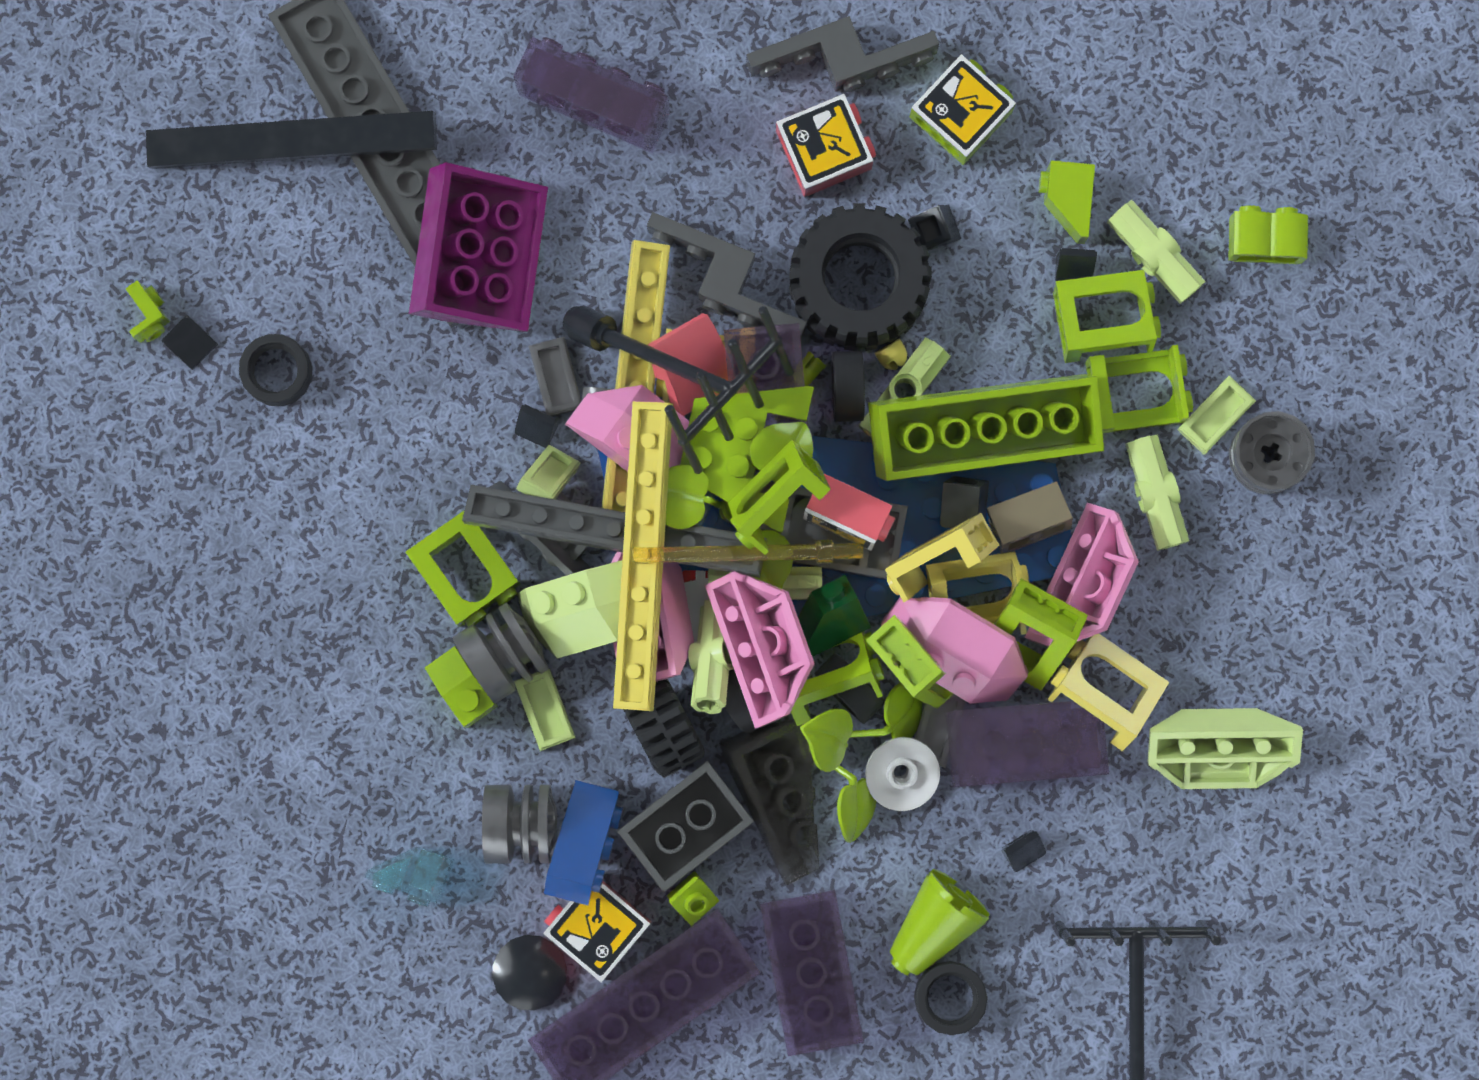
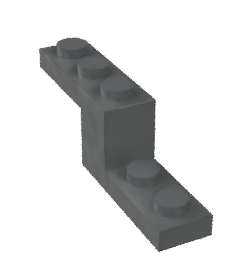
[746,16,939,92]
[647,212,807,343]

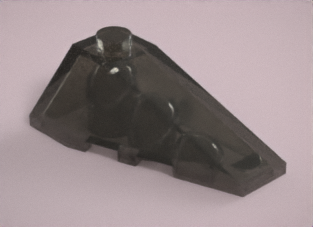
[719,719,820,885]

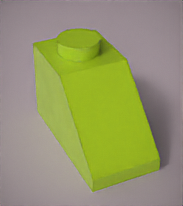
[1038,160,1095,244]
[425,646,498,728]

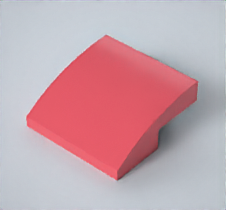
[647,313,735,416]

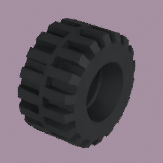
[623,679,704,778]

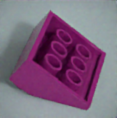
[409,162,548,332]

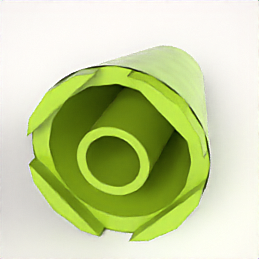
[890,869,990,976]

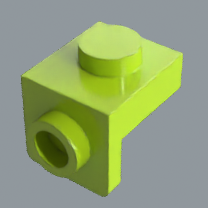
[125,280,170,343]
[667,871,720,926]

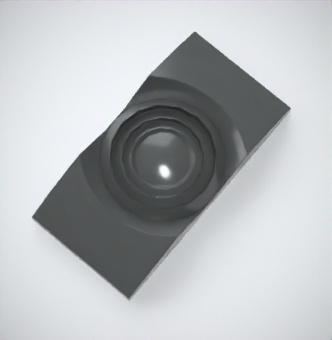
[760,482,908,580]

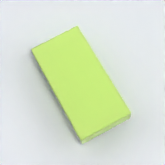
[1177,376,1256,455]
[516,445,581,500]
[514,668,576,751]

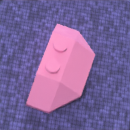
[565,385,689,472]
[1025,503,1139,647]
[611,552,694,682]
[705,571,814,729]
[881,597,1028,704]

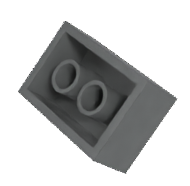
[617,761,754,892]

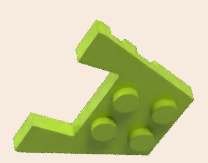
[680,386,814,533]

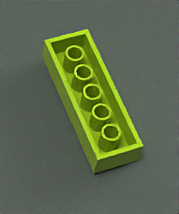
[868,374,1104,481]

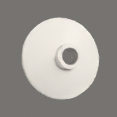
[865,737,940,811]

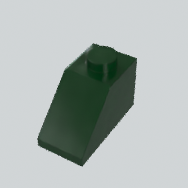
[798,575,871,657]

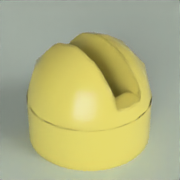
[875,338,907,370]

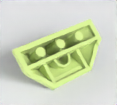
[517,560,622,659]
[1148,708,1303,789]

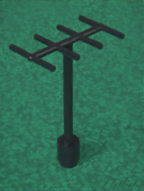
[563,305,794,474]
[1055,920,1221,1080]

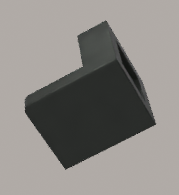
[940,476,989,528]

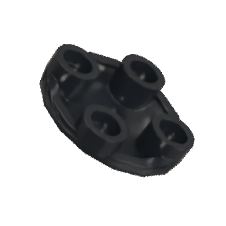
[492,935,567,1011]

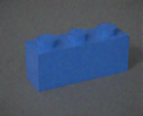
[544,780,623,905]

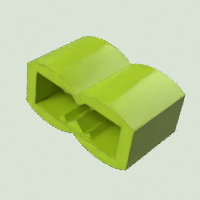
[1228,205,1308,264]

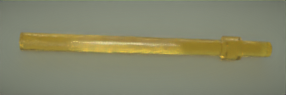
[632,540,864,563]

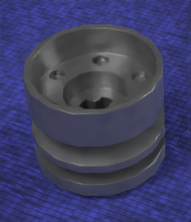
[1229,411,1315,495]
[452,603,549,704]
[482,785,557,864]

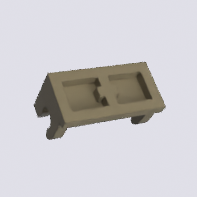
[987,481,1073,553]

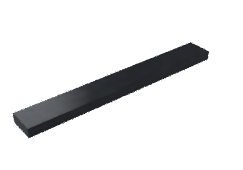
[146,111,437,169]

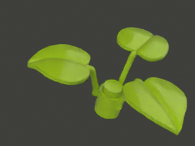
[666,422,813,589]
[800,682,922,843]

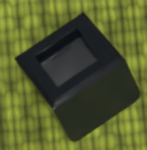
[908,205,961,251]
[1055,248,1097,281]
[161,315,218,370]
[515,404,558,448]
[1001,830,1046,872]

